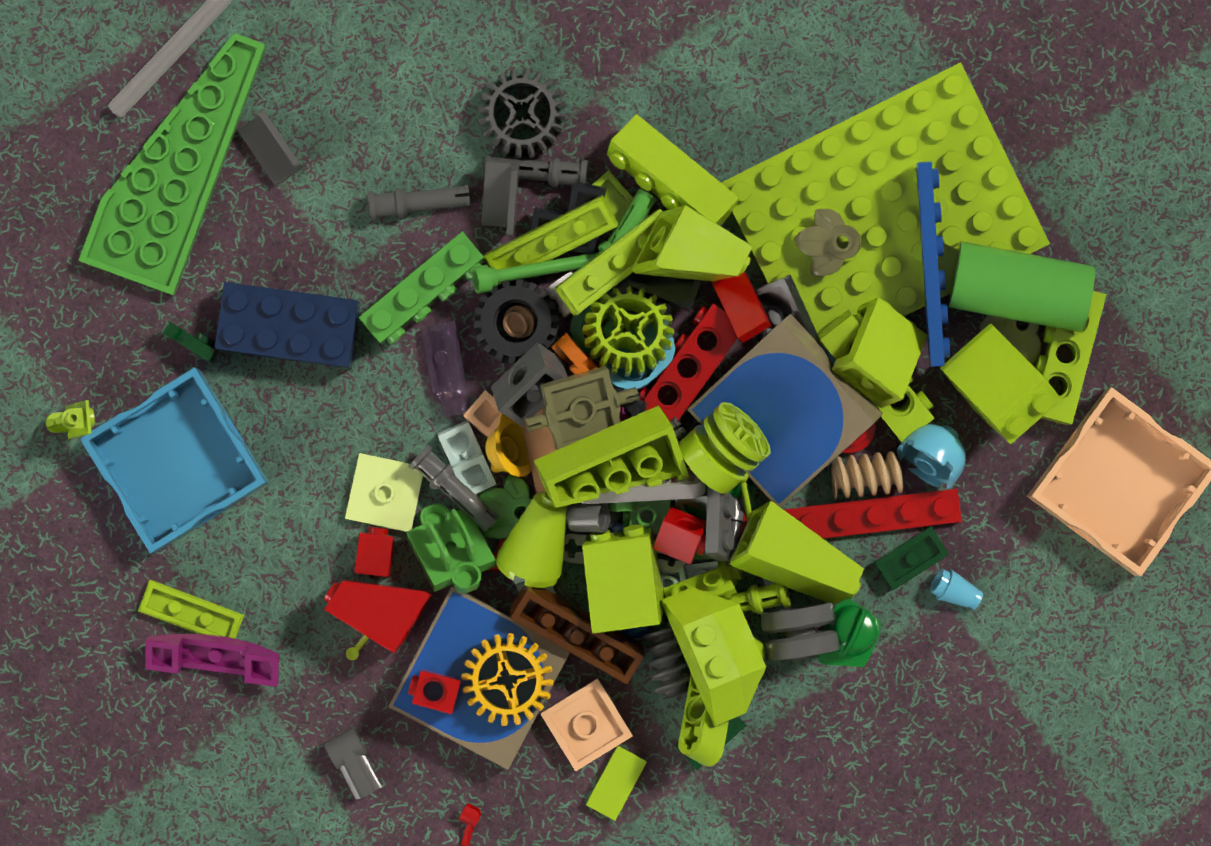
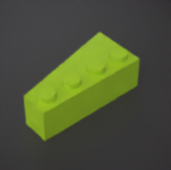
[534,405,690,508]

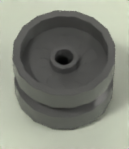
[759,602,840,661]

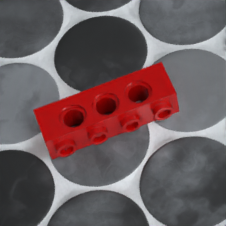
[640,303,738,421]

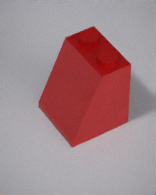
[324,580,433,653]

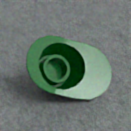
[818,599,881,667]

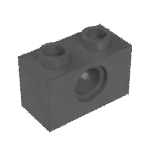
[491,342,567,427]

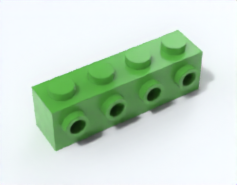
[359,231,485,346]

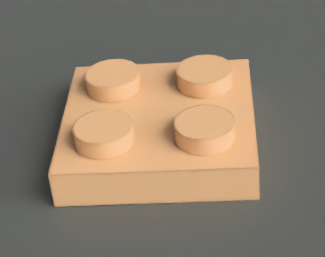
[540,678,633,771]

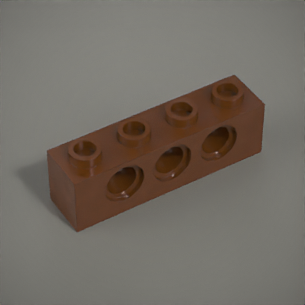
[510,585,645,684]

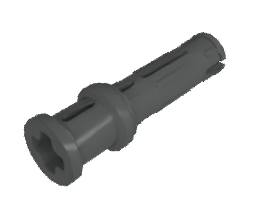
[487,156,588,188]
[368,185,470,221]
[408,445,500,532]

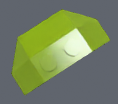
[660,587,766,727]

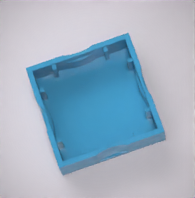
[79,367,270,554]

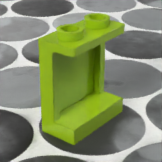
[832,297,928,408]

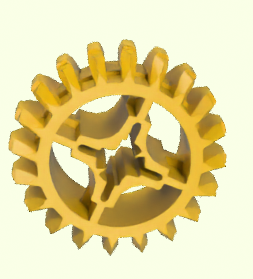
[461,633,554,726]

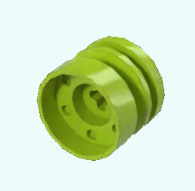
[679,402,771,494]

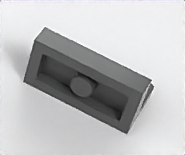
[238,108,303,186]
[481,157,520,235]

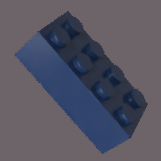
[215,282,361,369]

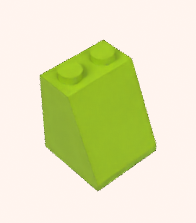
[631,205,753,281]
[940,323,1062,445]
[582,525,665,634]

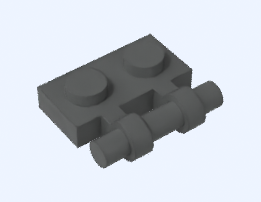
[705,487,744,566]

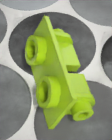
[46,400,95,439]
[663,565,737,599]

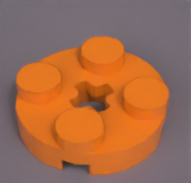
[551,333,599,375]

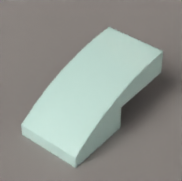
[437,420,497,494]

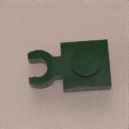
[161,320,219,363]

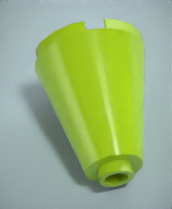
[496,491,567,588]

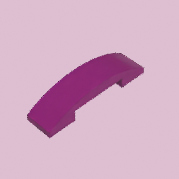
[145,634,280,687]

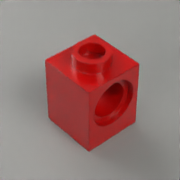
[653,507,706,565]
[354,527,395,577]
[408,669,462,714]

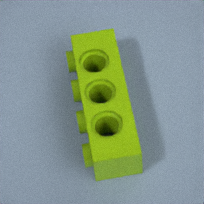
[1035,291,1107,425]
[818,309,935,442]

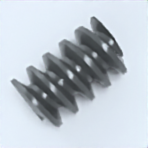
[641,627,691,699]

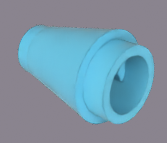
[930,569,983,610]

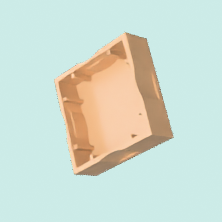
[1027,387,1211,576]

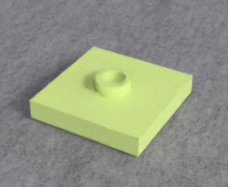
[345,453,423,532]

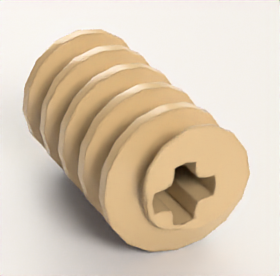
[831,451,903,499]

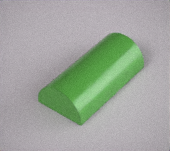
[947,241,1095,332]

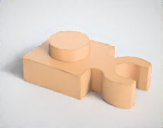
[463,390,502,438]

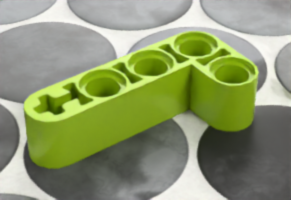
[678,637,765,767]

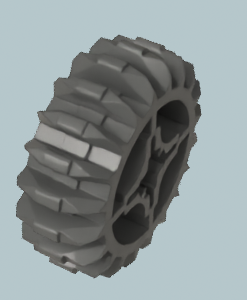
[477,68,567,159]

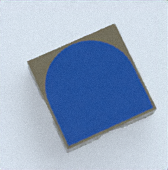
[687,314,883,507]
[388,586,570,770]

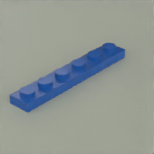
[916,162,950,367]

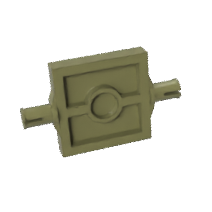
[524,366,639,450]

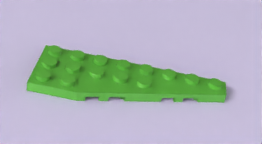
[78,33,267,296]

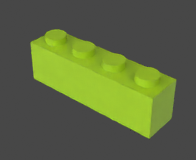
[606,114,739,226]

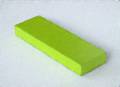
[138,580,245,639]

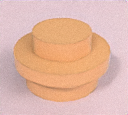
[503,305,536,338]

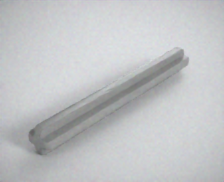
[108,0,232,118]

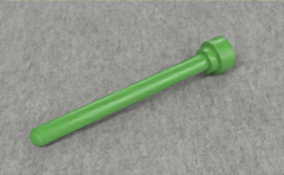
[472,252,599,294]

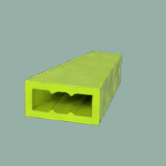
[729,501,864,605]

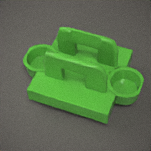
[406,503,496,594]

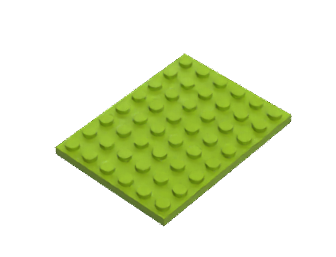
[721,62,1050,346]

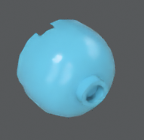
[897,424,966,489]

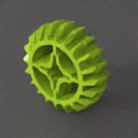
[582,286,674,377]

